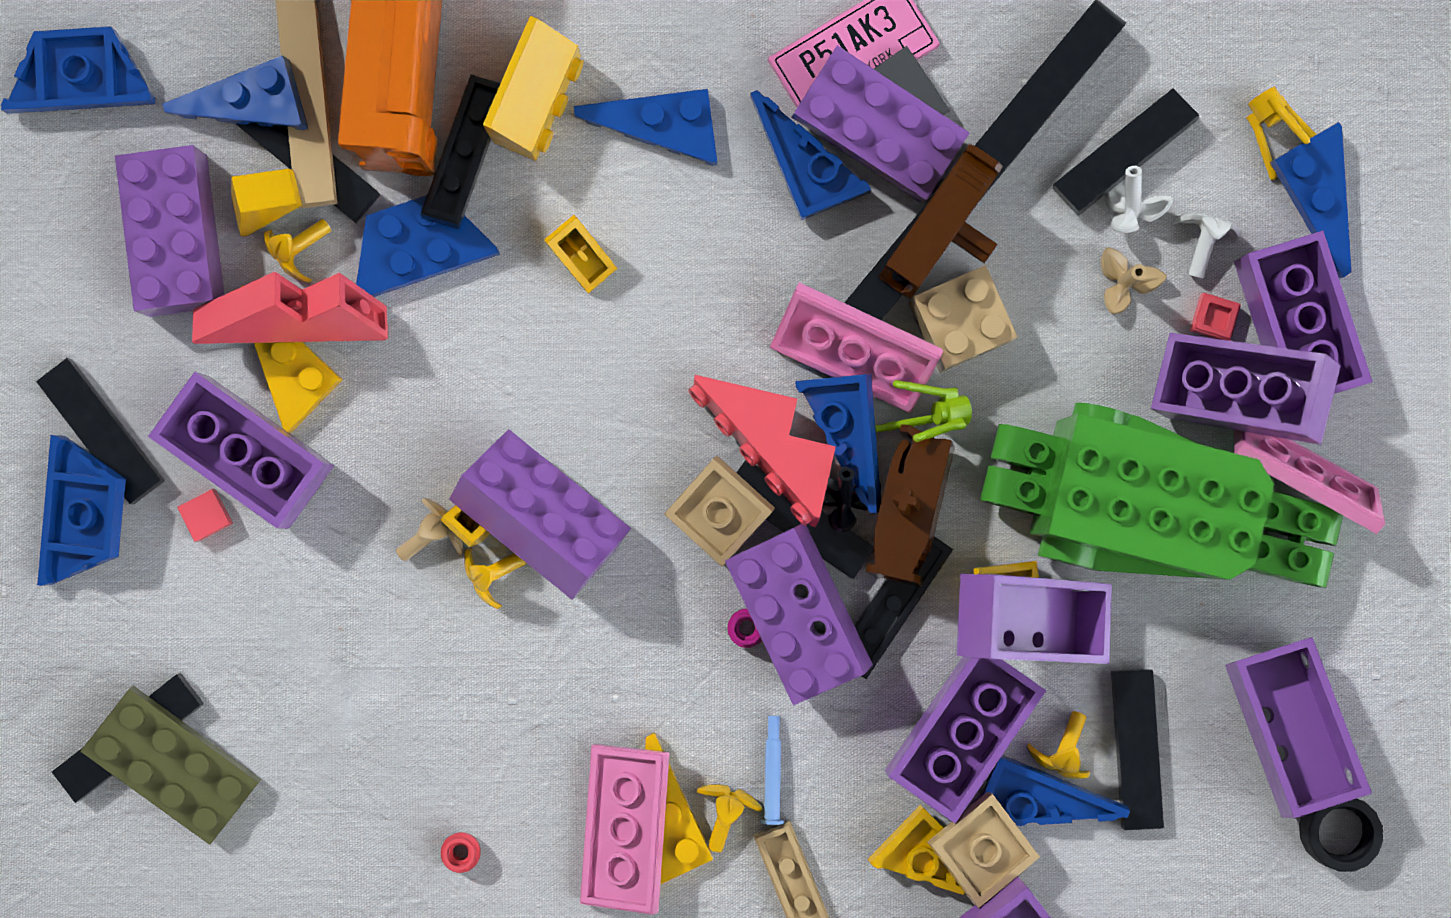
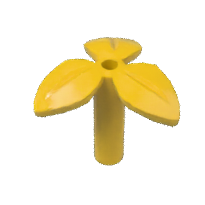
[264,219,331,283]
[464,547,527,609]
[1027,711,1090,779]
[697,784,763,853]

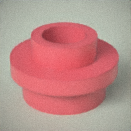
[441,832,481,873]

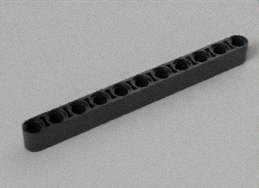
[844,0,1127,320]

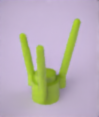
[875,380,972,442]

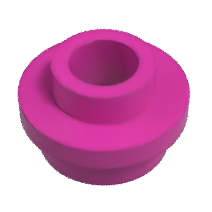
[727,608,762,648]

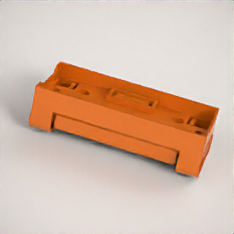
[338,0,442,176]

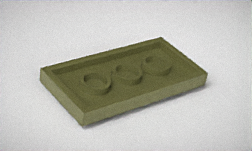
[80,685,261,845]

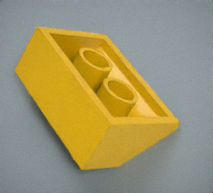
[483,15,584,161]

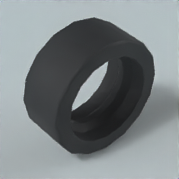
[1299,798,1383,872]

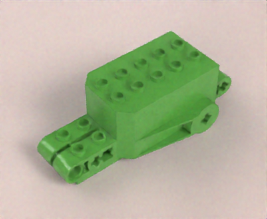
[980,402,1343,588]

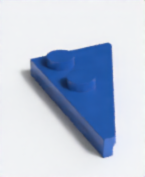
[162,55,308,130]
[574,89,718,166]
[750,90,871,221]
[1270,122,1352,278]
[795,374,881,513]
[980,755,1130,826]

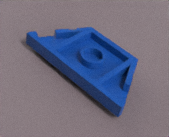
[1,26,156,114]
[356,195,500,297]
[37,435,126,586]

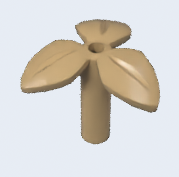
[1101,247,1167,315]
[396,498,463,561]

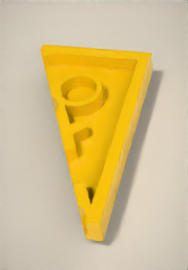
[241,285,343,433]
[645,732,713,885]
[867,805,966,895]

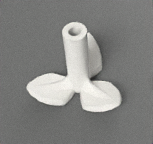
[1106,166,1173,233]
[1173,213,1241,278]

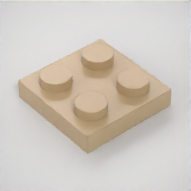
[664,455,775,567]
[927,792,1040,908]

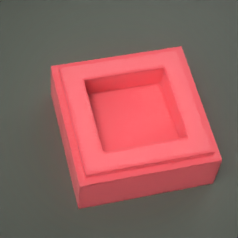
[1190,293,1241,341]
[177,489,233,542]

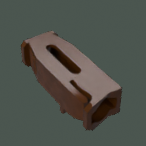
[878,144,1003,299]
[866,424,955,587]

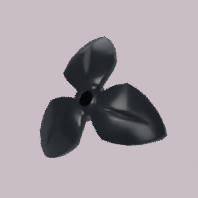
[823,467,881,532]

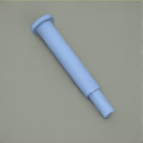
[760,716,784,825]

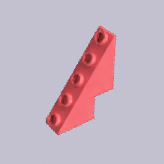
[192,271,388,344]
[688,375,836,527]

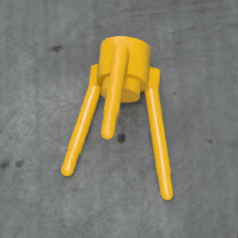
[1246,86,1316,180]

